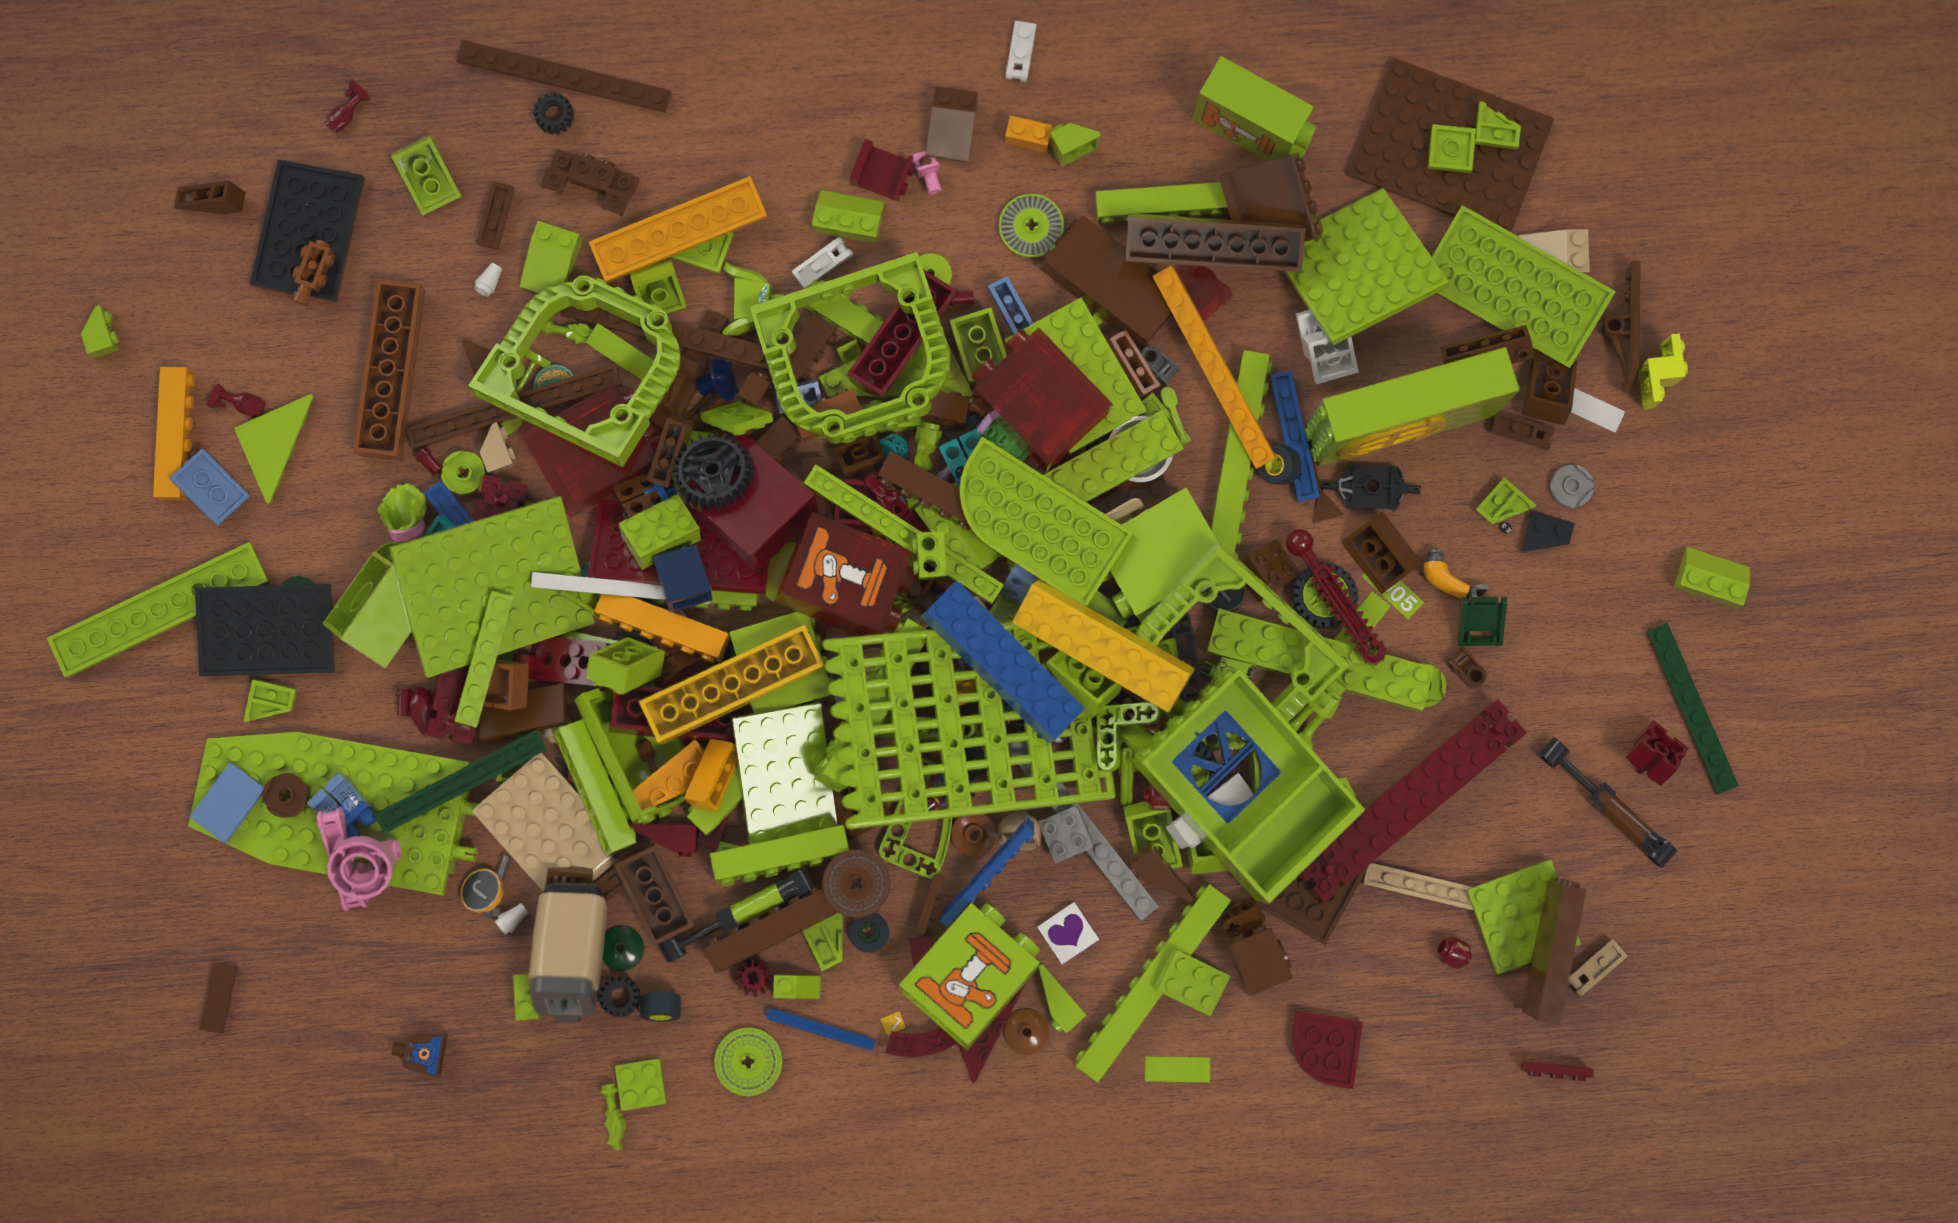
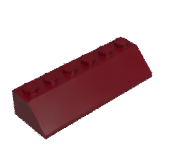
[847,269,958,398]

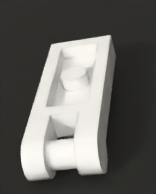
[1005,21,1036,82]
[792,237,854,289]

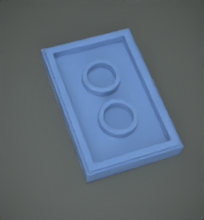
[169,448,250,527]
[190,762,264,844]

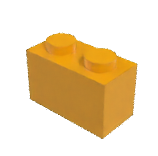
[1005,116,1052,153]

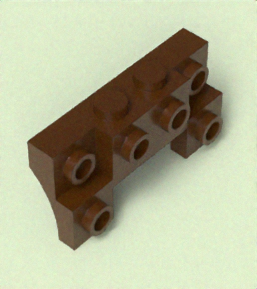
[540,149,640,217]

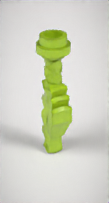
[541,319,593,344]
[600,1083,627,1150]

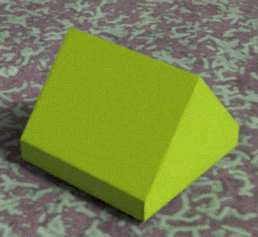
[836,339,862,365]

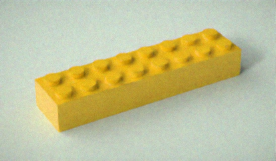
[1012,579,1195,713]
[639,625,824,745]

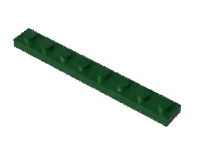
[1645,622,1739,795]
[374,730,548,834]

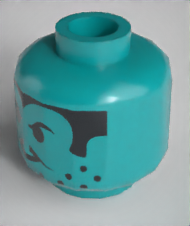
[879,434,908,464]

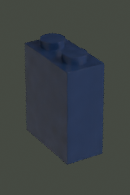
[653,545,712,613]

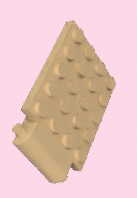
[472,753,617,892]

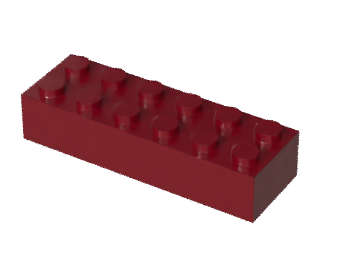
[608,686,749,745]

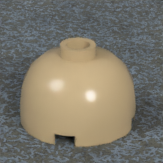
[996,810,1041,851]

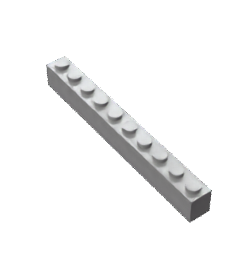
[1008,730,1159,921]

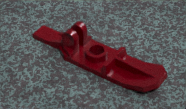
[863,474,929,532]

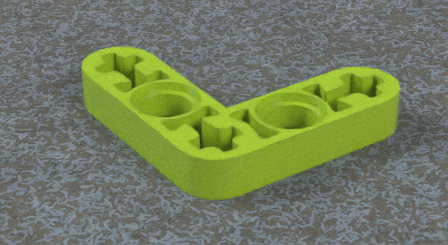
[1097,702,1162,772]

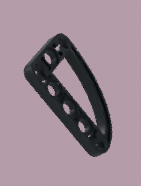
[1127,612,1202,704]

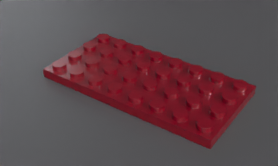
[588,499,770,595]

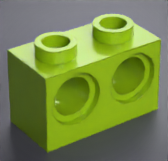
[911,531,947,580]

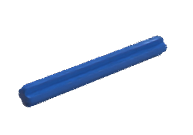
[767,1008,875,1051]

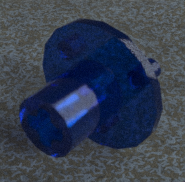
[696,358,739,401]

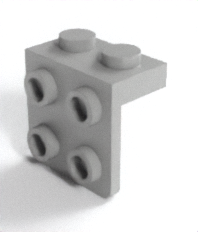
[1038,806,1094,863]

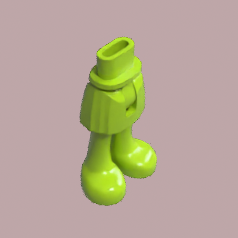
[1288,679,1347,749]

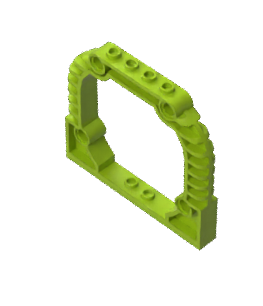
[750,252,951,444]
[468,275,681,467]
[1136,541,1350,752]

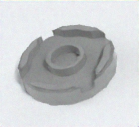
[1549,465,1594,508]

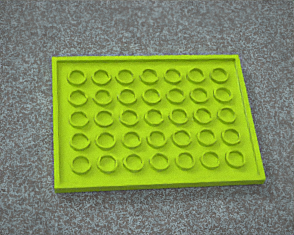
[389,496,595,678]

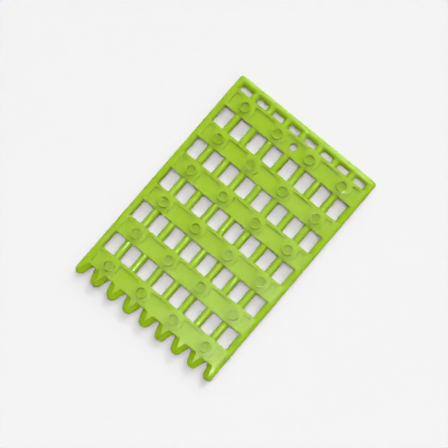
[823,622,1116,829]

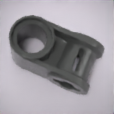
[1141,346,1181,386]

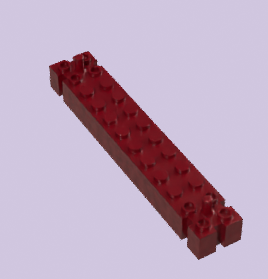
[424,474,527,745]
[1297,699,1527,904]

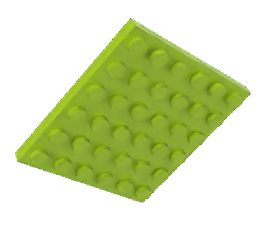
[1283,188,1449,345]

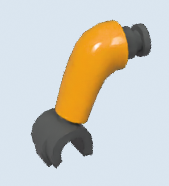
[1423,549,1488,603]

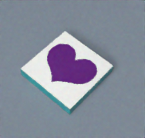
[1037,902,1099,964]

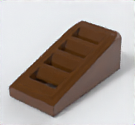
[545,867,593,887]

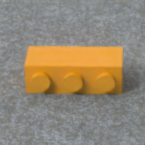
[684,739,738,812]

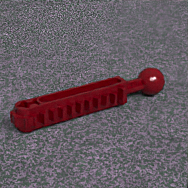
[1286,529,1387,666]

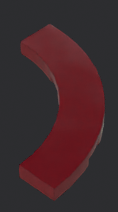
[885,1027,959,1057]

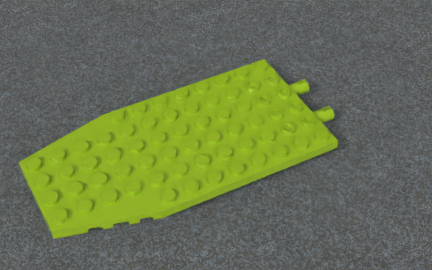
[188,732,480,896]

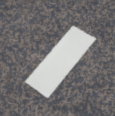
[1571,388,1625,433]

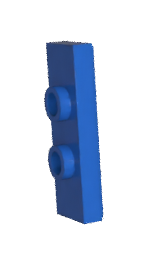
[423,480,471,526]

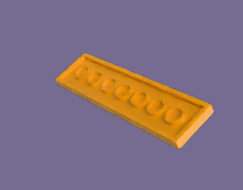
[589,176,767,283]

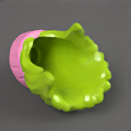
[377,483,427,543]

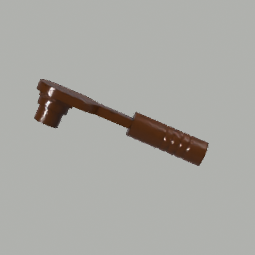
[637,739,657,774]

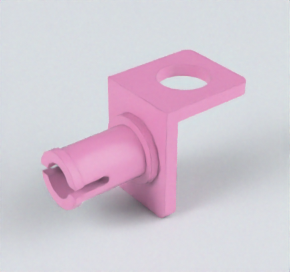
[913,150,942,195]

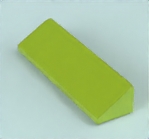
[586,323,654,381]

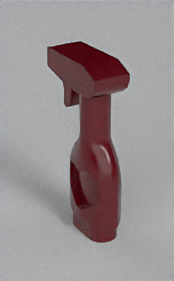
[324,79,370,134]
[206,384,266,417]

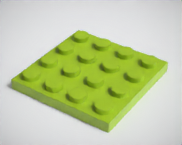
[1466,859,1581,974]

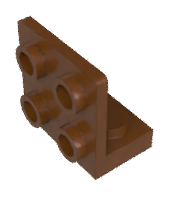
[1241,539,1300,602]

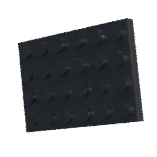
[250,160,365,302]
[195,584,335,677]

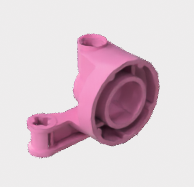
[317,807,401,911]

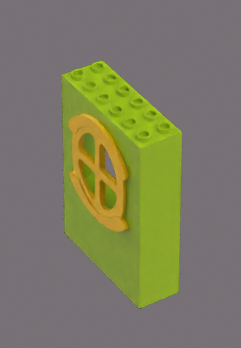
[1305,347,1520,467]

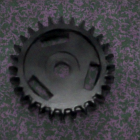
[672,432,755,513]

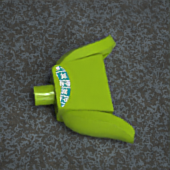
[722,262,784,337]

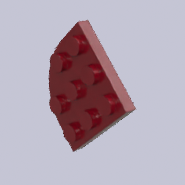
[1292,1010,1363,1089]

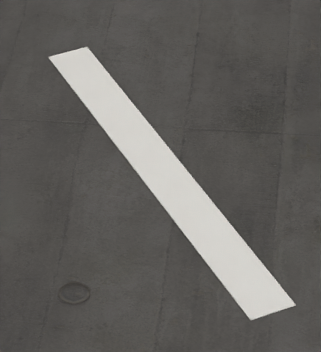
[531,572,710,604]

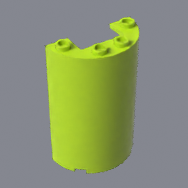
[575,680,690,825]

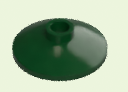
[602,926,644,971]

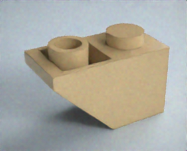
[480,422,517,475]

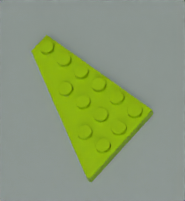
[819,342,973,398]

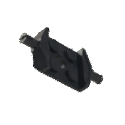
[1322,464,1421,511]

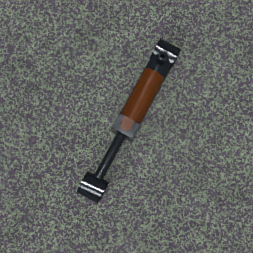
[1538,737,1678,868]

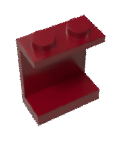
[850,139,916,202]

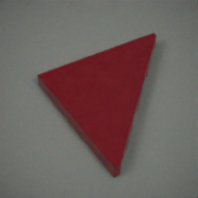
[960,983,1026,1083]

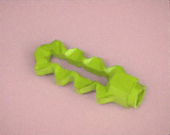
[907,422,942,509]

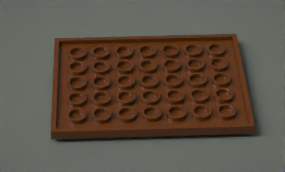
[1347,57,1555,232]

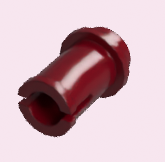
[949,290,974,308]
[416,448,443,477]
[395,689,412,716]

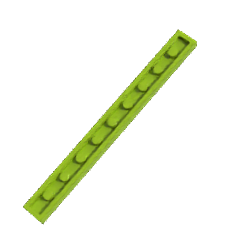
[804,465,1004,604]

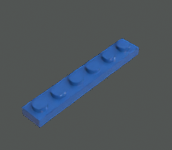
[1269,370,1320,503]
[941,817,1035,927]

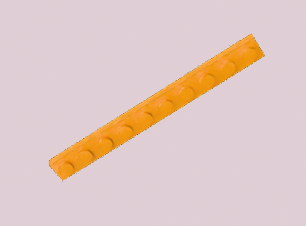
[1153,265,1277,469]

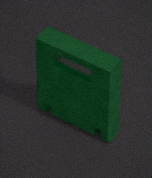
[1457,597,1507,646]

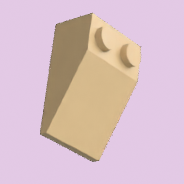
[1518,229,1590,275]

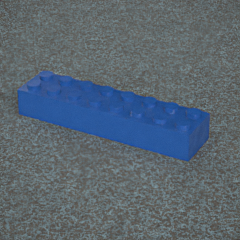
[920,581,1085,743]

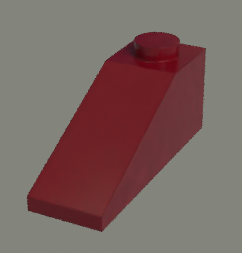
[629,824,698,857]

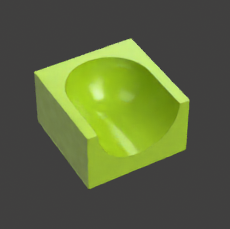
[322,551,412,668]

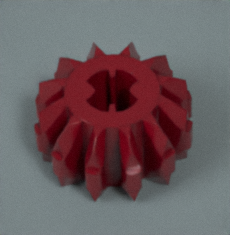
[735,959,773,997]

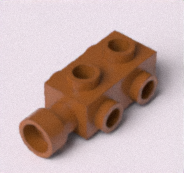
[291,240,335,306]

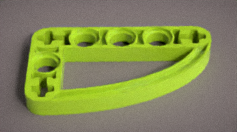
[879,759,952,879]

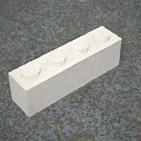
[1165,773,1254,849]

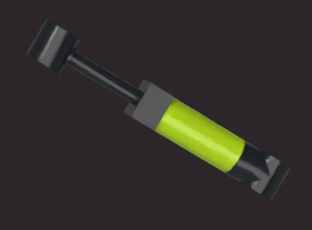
[658,867,816,964]

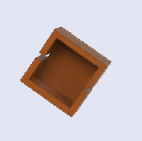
[483,658,529,710]

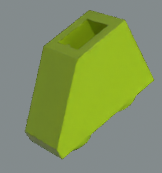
[81,305,120,359]

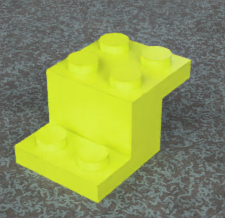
[1637,333,1688,410]

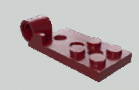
[512,637,611,688]

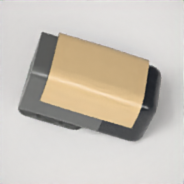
[528,882,607,1023]

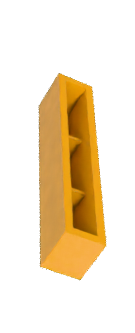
[153,367,195,501]
[594,594,731,663]

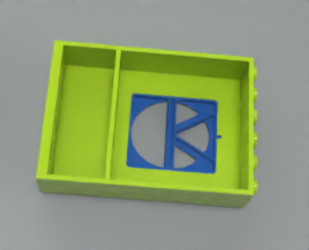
[1131,669,1365,904]

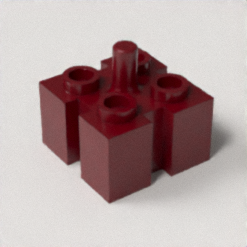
[1626,720,1689,786]

